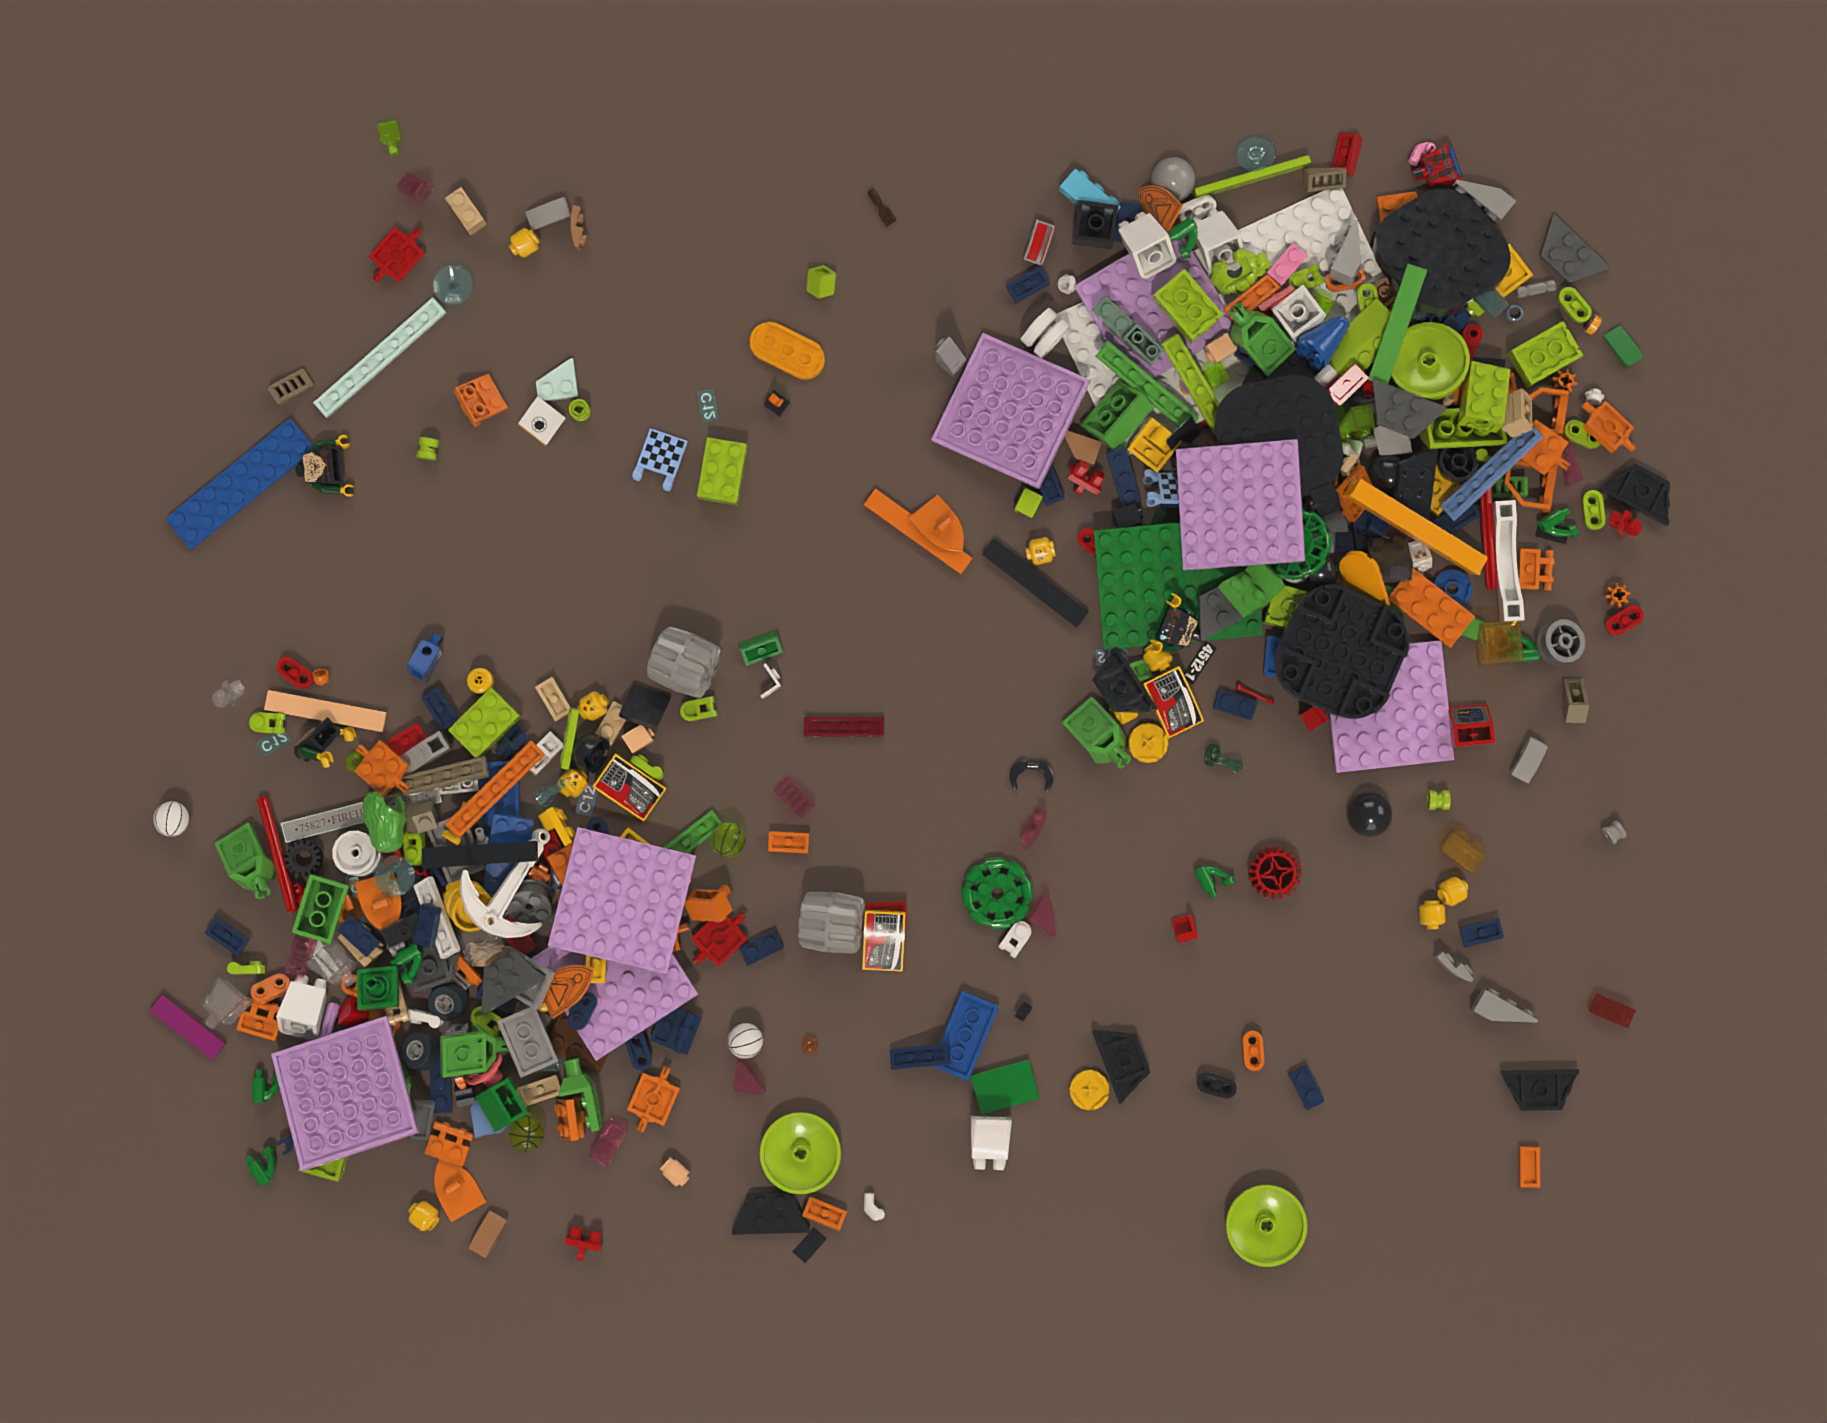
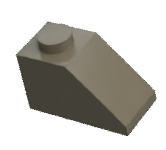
[1562,678,1589,723]
[395,800,438,834]

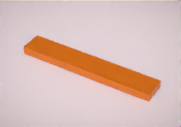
[864,489,973,575]
[444,740,545,839]

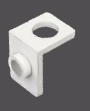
[760,663,782,699]

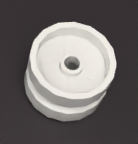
[1020,307,1070,358]
[332,831,383,877]

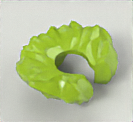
[1211,249,1259,296]

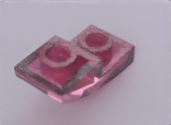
[1020,810,1047,849]
[589,1119,628,1167]

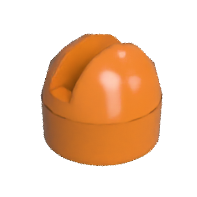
[312,669,329,686]

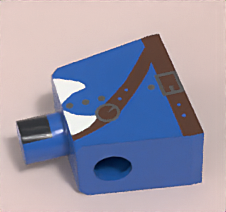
[407,633,443,683]

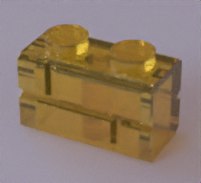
[1438,829,1487,874]

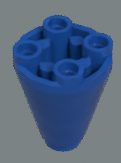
[1295,315,1350,371]

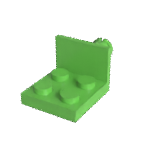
[1228,303,1296,376]
[1218,564,1285,618]
[1062,697,1131,768]
[214,822,276,899]
[440,1023,510,1078]
[559,1058,604,1132]

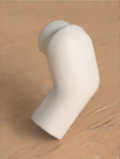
[864,1193,885,1221]

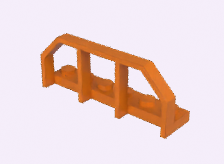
[1505,387,1569,513]

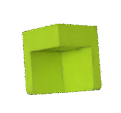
[806,265,836,299]
[1014,488,1043,518]

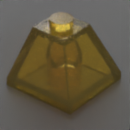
[1476,621,1524,666]

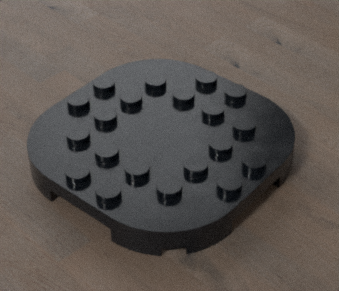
[1373,189,1511,317]
[1214,375,1343,497]
[1274,584,1410,719]

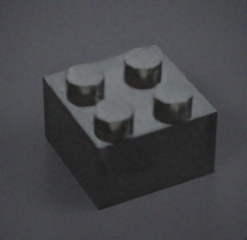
[1365,535,1413,583]

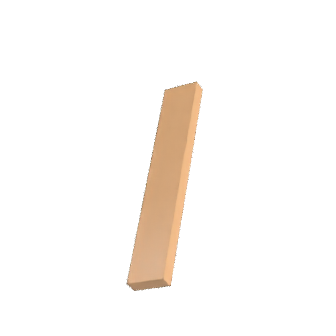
[264,690,387,732]

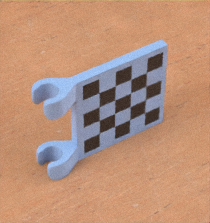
[632,428,688,492]
[1143,469,1179,507]

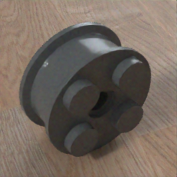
[1536,619,1585,666]
[507,879,553,924]

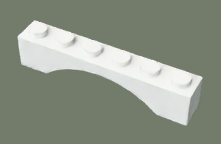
[1492,500,1525,623]

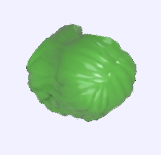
[362,791,406,853]

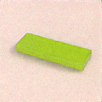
[559,707,579,770]

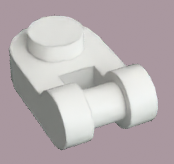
[998,921,1031,959]
[408,1009,444,1028]

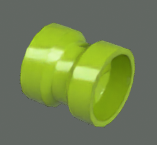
[569,399,591,422]
[416,437,439,461]
[1427,790,1450,810]

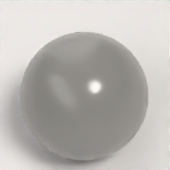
[1151,157,1196,201]

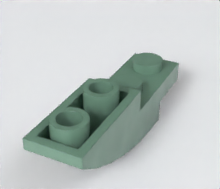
[1091,296,1165,366]

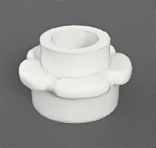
[1058,274,1076,294]
[1585,388,1605,406]

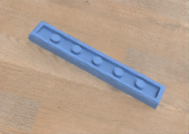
[1440,425,1544,521]

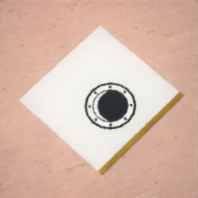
[517,396,566,446]

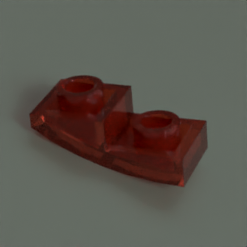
[1588,993,1636,1028]

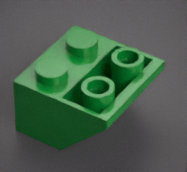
[475,1077,531,1132]

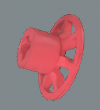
[465,1052,503,1088]

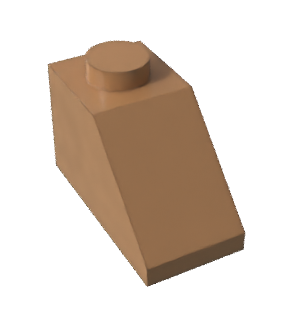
[1064,431,1102,467]

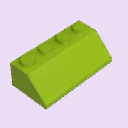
[1328,298,1391,377]
[1420,408,1507,449]

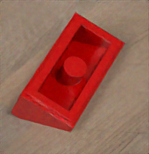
[1331,132,1363,176]

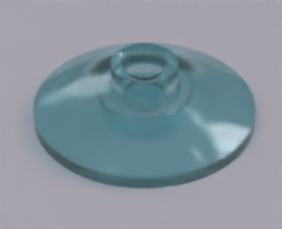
[1236,137,1276,171]
[433,265,473,305]
[374,856,415,896]

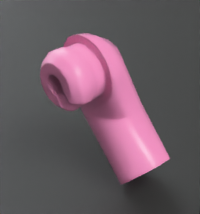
[1408,142,1436,166]

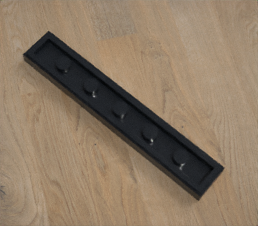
[982,539,1089,628]
[422,841,538,868]

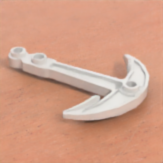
[460,828,550,938]

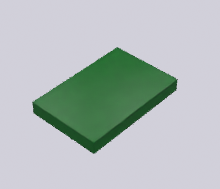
[971,1059,1040,1115]

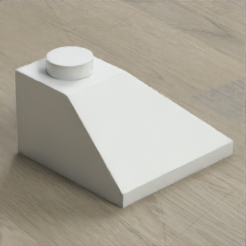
[1271,285,1326,342]

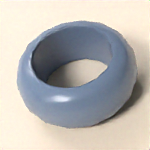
[1505,304,1524,323]

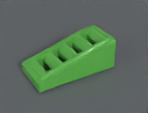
[1491,476,1528,498]

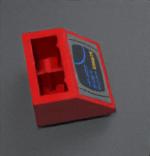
[1448,704,1495,748]

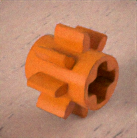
[1551,369,1577,393]
[1604,583,1631,608]
[526,863,551,884]

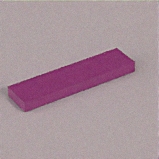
[149,994,227,1060]

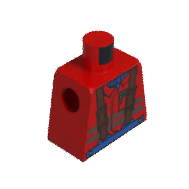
[1412,143,1463,187]

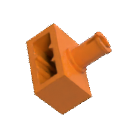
[685,885,732,922]

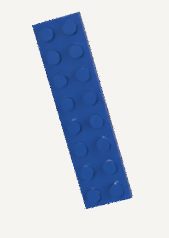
[165,418,313,550]

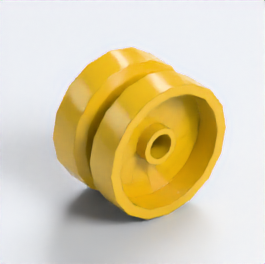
[444,881,492,932]

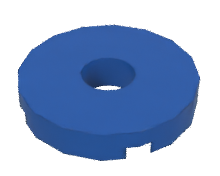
[1433,569,1472,606]

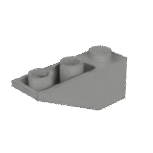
[1452,180,1516,224]
[1328,220,1361,287]
[935,337,966,377]
[400,731,453,775]
[1470,988,1538,1023]

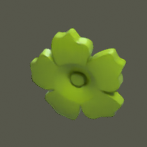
[1255,252,1271,277]

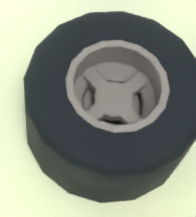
[428,982,468,1021]
[401,1033,440,1071]

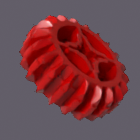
[1248,846,1303,900]

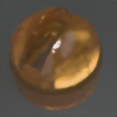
[802,1037,818,1054]

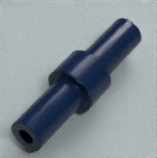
[427,868,448,888]

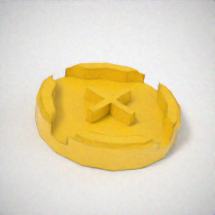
[1128,723,1168,763]
[1069,1070,1109,1110]

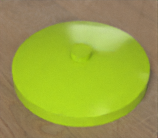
[1391,322,1470,400]
[760,1112,841,1194]
[1225,1184,1307,1267]

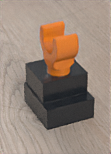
[764,390,790,417]
[454,1075,476,1107]

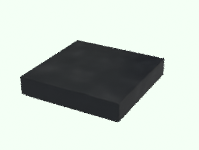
[619,683,671,731]

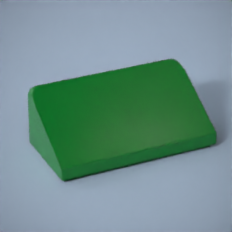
[738,630,784,666]

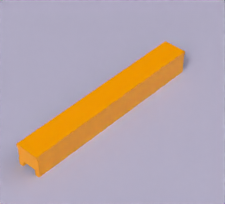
[1343,478,1488,575]

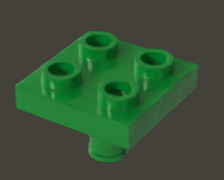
[357,966,399,1011]

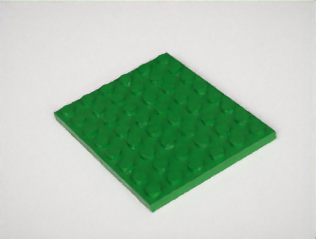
[1093,522,1263,650]

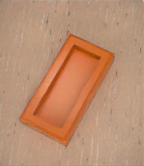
[1519,1146,1540,1188]

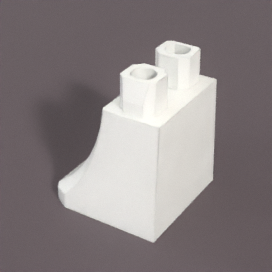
[1193,209,1244,275]
[1118,212,1176,279]
[276,974,327,1040]
[970,1116,1012,1170]

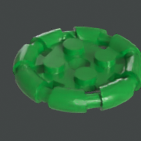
[1269,508,1331,580]
[961,857,1034,930]

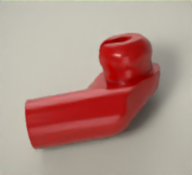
[291,883,306,913]

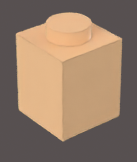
[1204,333,1237,365]
[622,725,655,754]

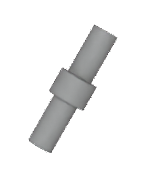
[475,828,489,844]

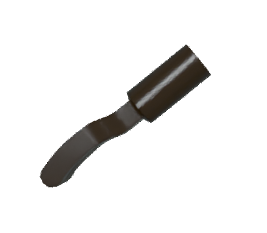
[867,189,897,227]

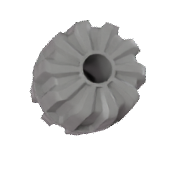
[647,627,721,698]
[798,891,865,954]

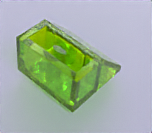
[1338,404,1375,442]

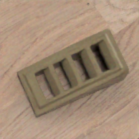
[1303,167,1347,192]
[268,368,314,406]

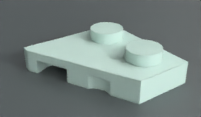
[536,358,579,402]

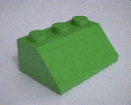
[1081,380,1154,450]
[292,874,349,944]

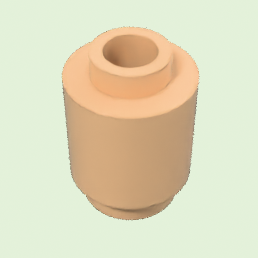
[660,1157,690,1187]

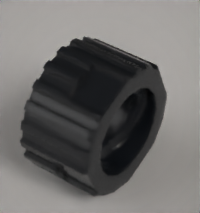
[1015,1002,1033,1022]

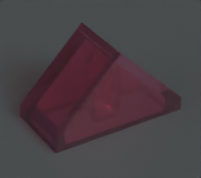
[396,172,433,206]
[1028,896,1056,936]
[733,1059,766,1095]

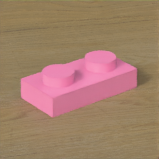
[1266,243,1308,287]

